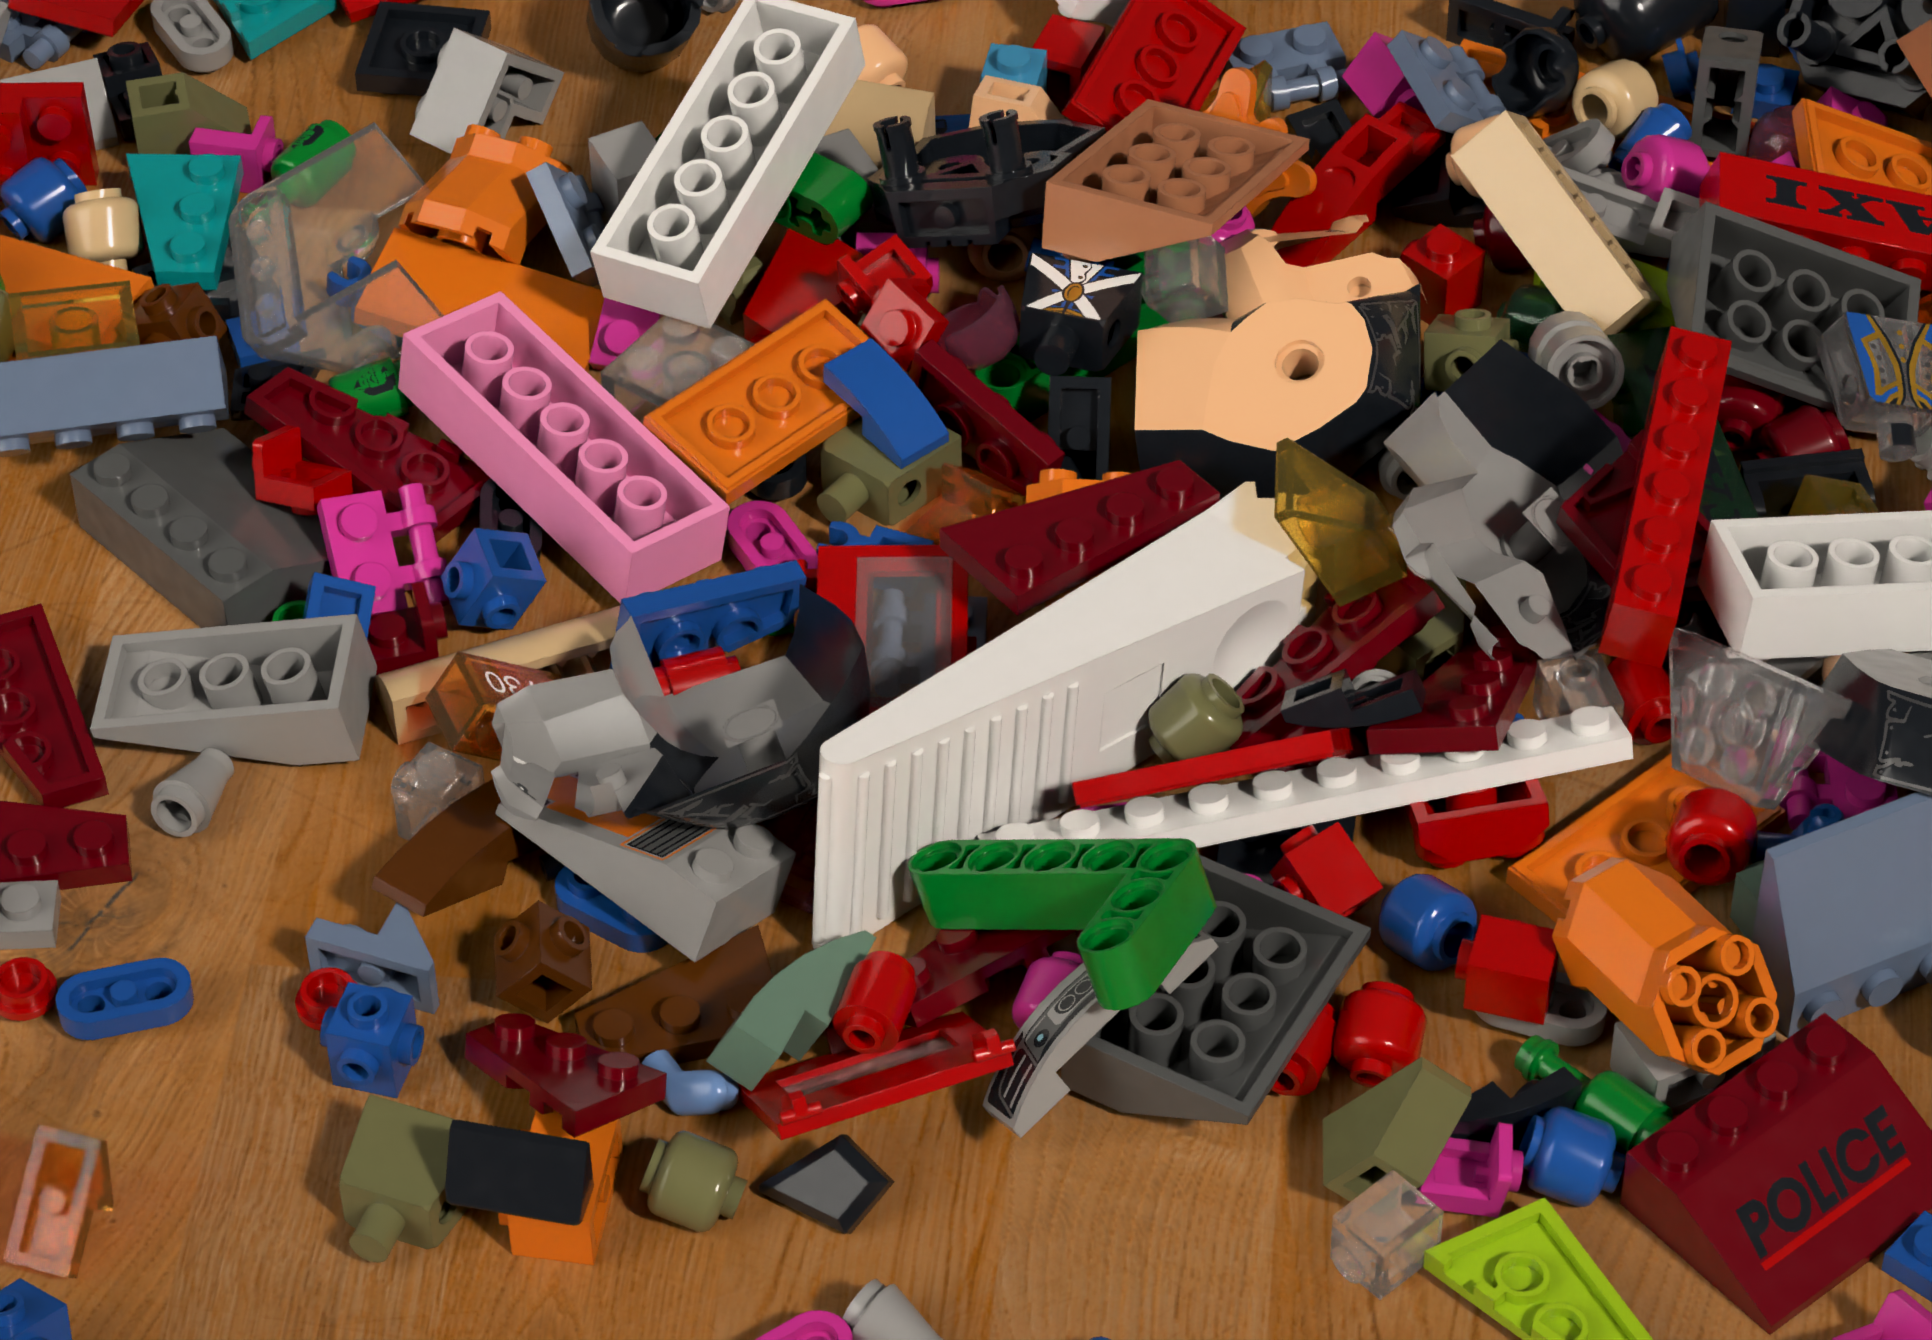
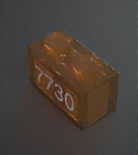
[425,652,563,761]

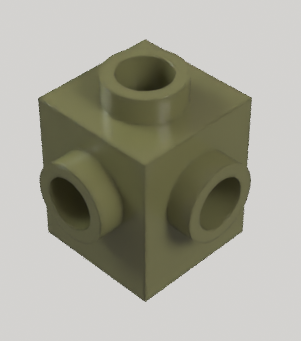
[1424,308,1519,392]

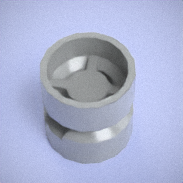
[1528,311,1625,410]

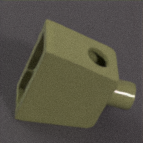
[817,416,962,526]
[339,1094,469,1263]

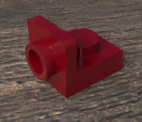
[367,581,448,675]

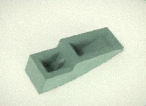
[706,930,877,1091]

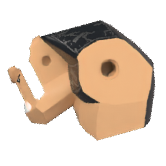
[1135,215,1426,502]

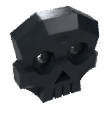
[1777,0,1932,121]
[867,109,1106,248]

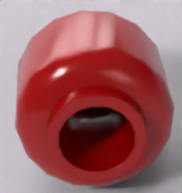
[1665,787,1757,886]
[1332,981,1427,1088]

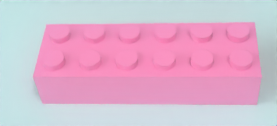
[398,291,730,604]

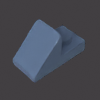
[305,902,440,1014]

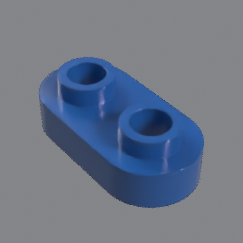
[555,866,668,953]
[56,958,194,1040]

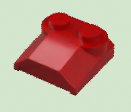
[1405,778,1550,869]

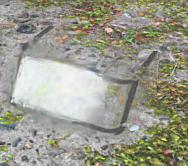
[228,122,444,373]

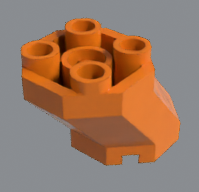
[398,124,572,265]
[1552,857,1779,1076]

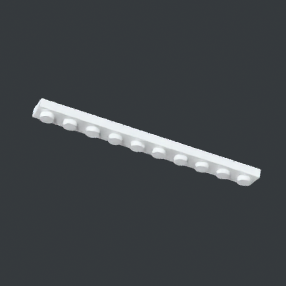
[977,706,1633,848]

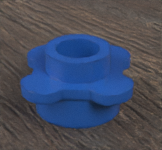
[1662,38,1699,104]

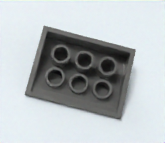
[1667,201,1921,433]
[70,428,332,628]
[1061,855,1371,1125]

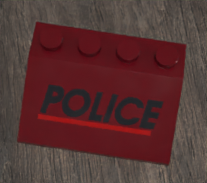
[1620,1012,1932,1335]

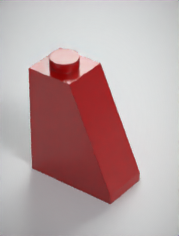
[743,228,865,351]

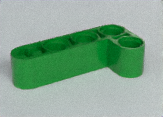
[655,129,873,244]

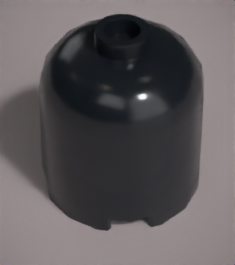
[586,0,704,73]
[1574,0,1719,62]

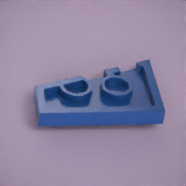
[609,560,807,669]

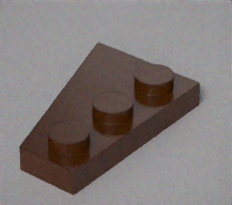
[574,925,773,1064]

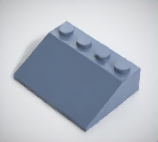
[0,336,229,457]
[1752,792,1932,1038]

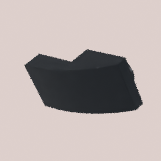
[93,41,162,141]
[1450,1067,1582,1150]

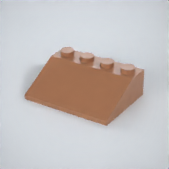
[1042,99,1310,263]

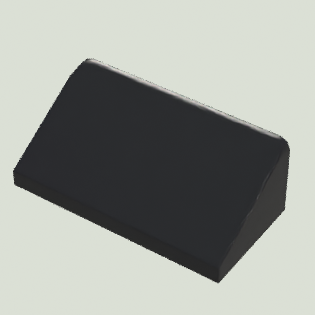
[445,1120,594,1226]

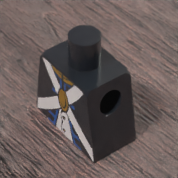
[1019,253,1143,376]

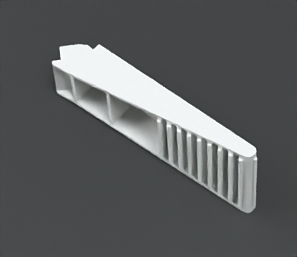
[812,482,1323,949]

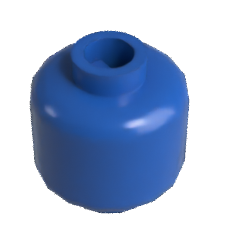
[0,157,87,244]
[1379,874,1478,971]
[1519,1106,1625,1207]

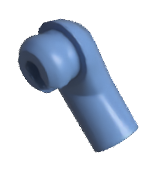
[642,1050,740,1116]

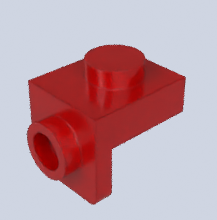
[836,234,933,316]
[860,278,950,371]
[252,425,353,515]

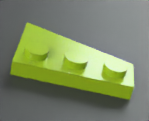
[1423,1197,1653,1340]

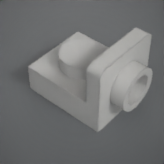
[0,880,61,950]

